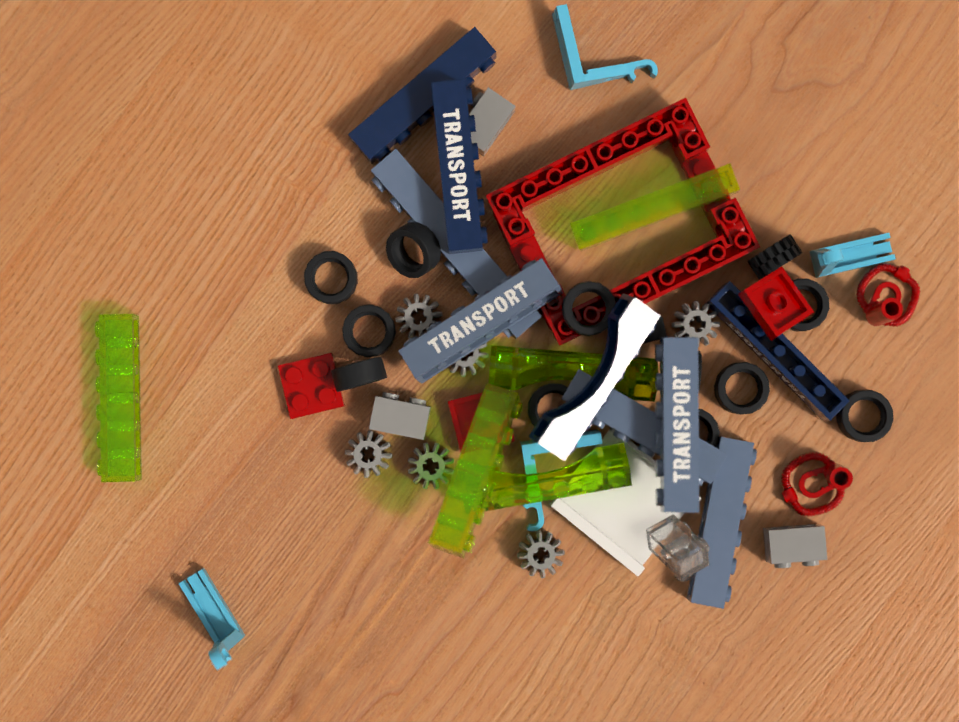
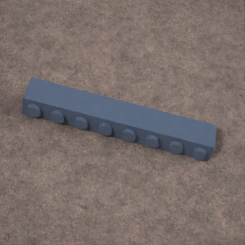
[371,149,542,339]

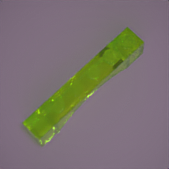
[488,345,658,402]
[459,443,632,515]

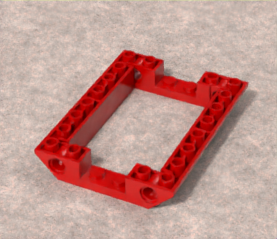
[485,98,760,346]

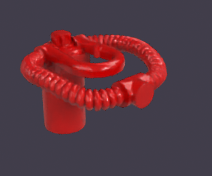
[856,263,920,327]
[781,452,853,517]

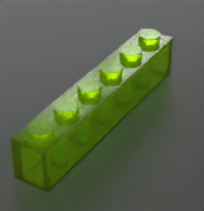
[570,163,740,251]
[95,314,142,482]
[428,383,523,558]

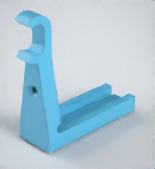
[552,4,658,90]
[810,233,896,278]
[520,429,603,531]
[179,568,245,670]

